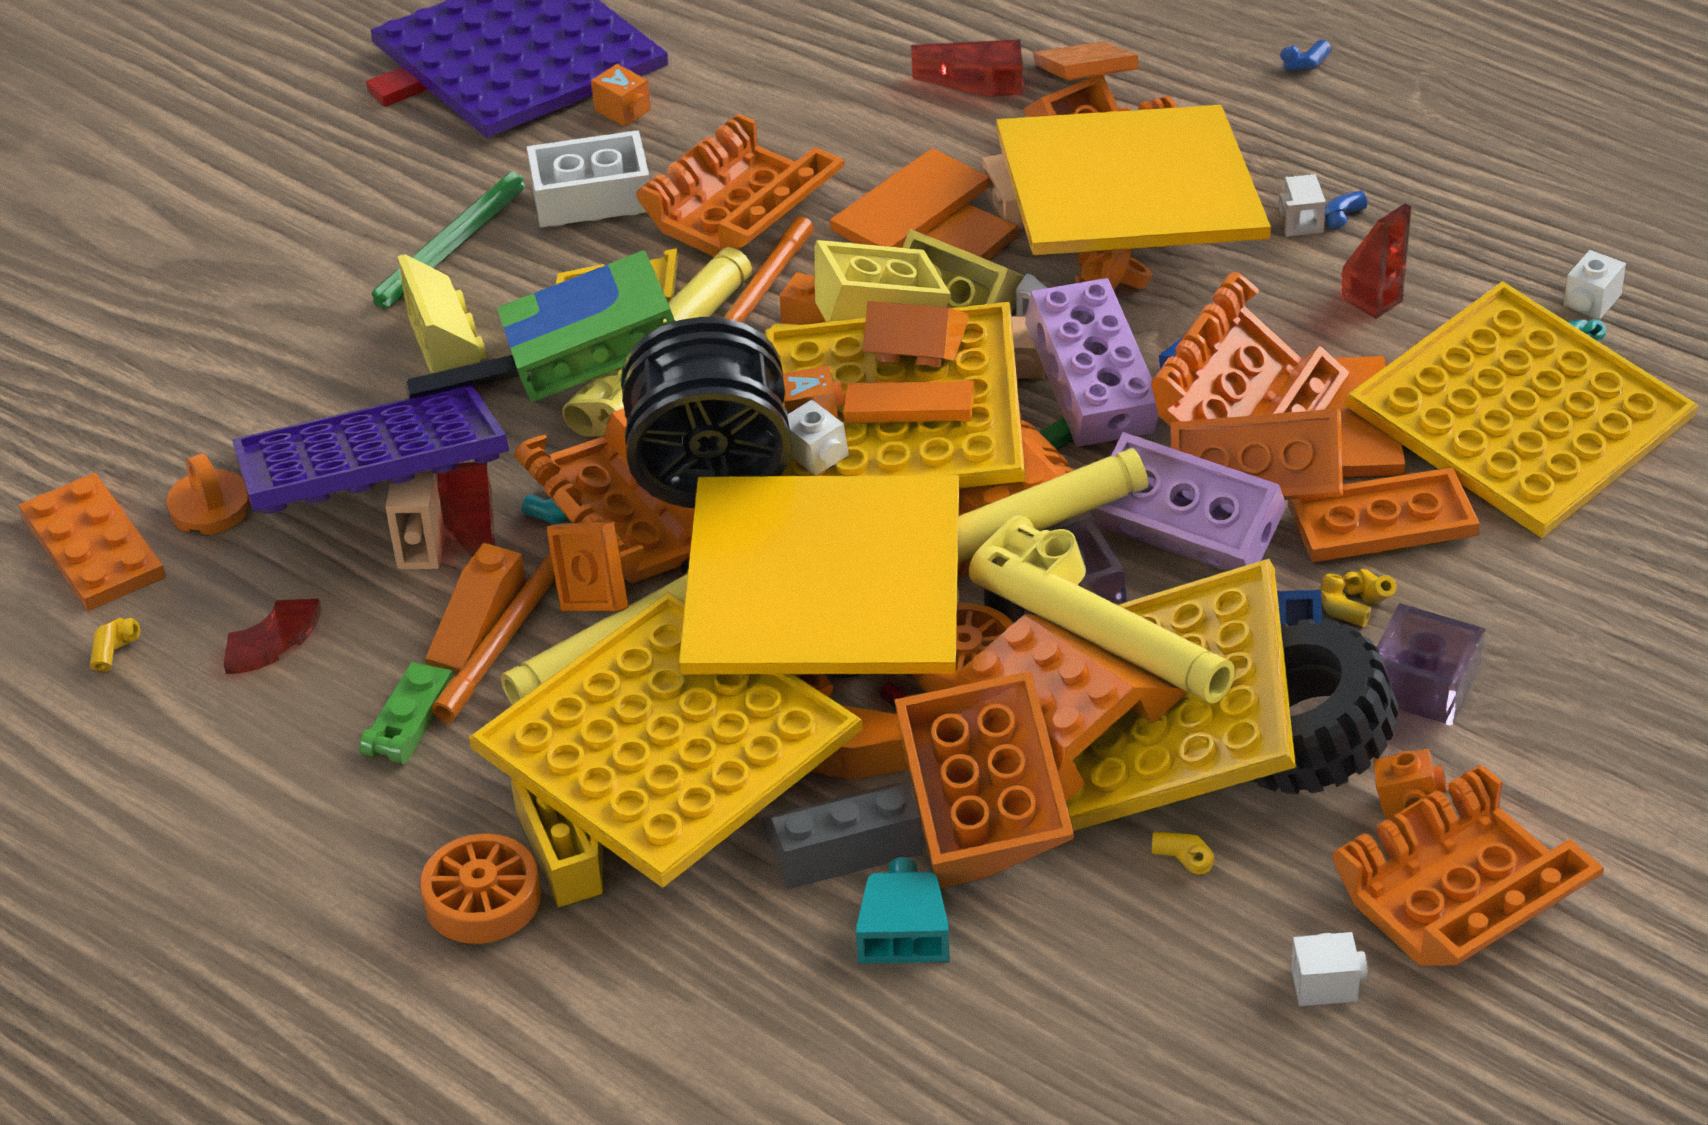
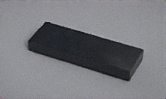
[405,355,520,398]

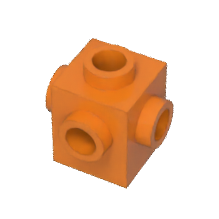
[1373,748,1448,821]

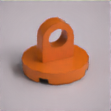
[1075,249,1153,290]
[166,452,251,535]

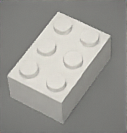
[527,130,650,228]

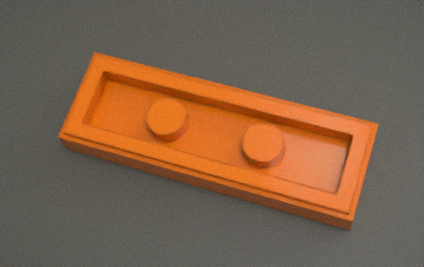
[843,381,975,423]

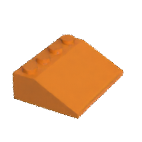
[895,670,1074,888]

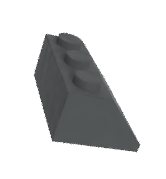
[761,783,922,890]

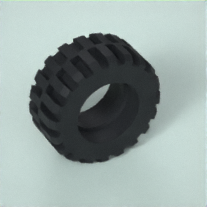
[1250,619,1399,795]

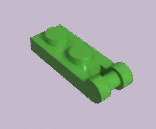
[359,662,453,764]

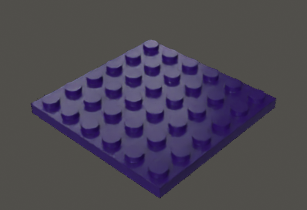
[370,0,668,138]
[232,384,509,514]

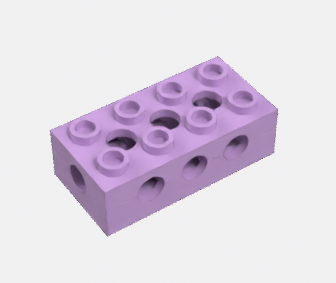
[1025,278,1159,447]
[1090,432,1286,571]

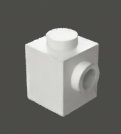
[1563,250,1626,320]
[788,400,849,476]
[1291,932,1368,1006]

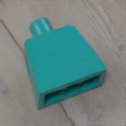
[856,857,950,964]

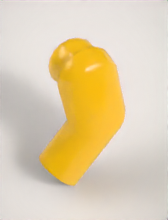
[1343,569,1397,605]
[1318,574,1371,627]
[90,618,141,672]
[1152,831,1215,875]

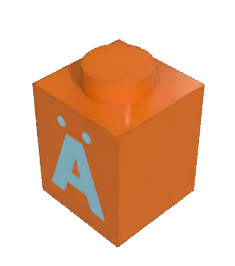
[591,64,651,127]
[783,365,845,420]

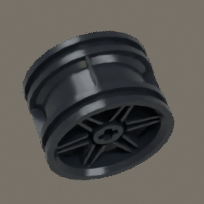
[621,317,792,509]

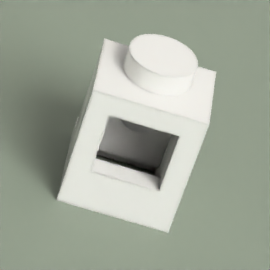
[1278,174,1326,237]

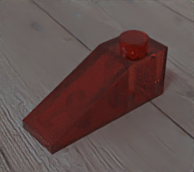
[911,39,1023,97]
[1340,203,1412,319]
[437,462,496,557]

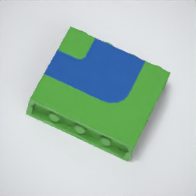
[497,250,675,403]

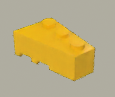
[510,777,603,908]

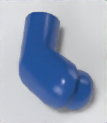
[1280,39,1331,71]
[1325,190,1367,230]

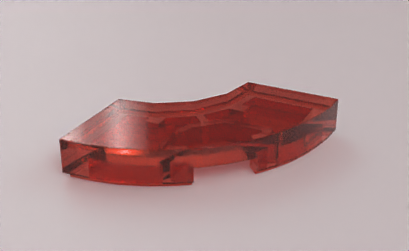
[223,598,321,674]

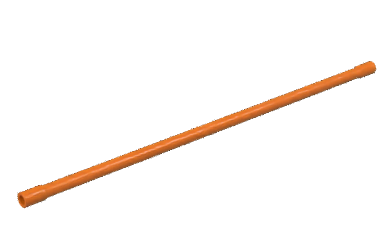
[431,216,814,723]

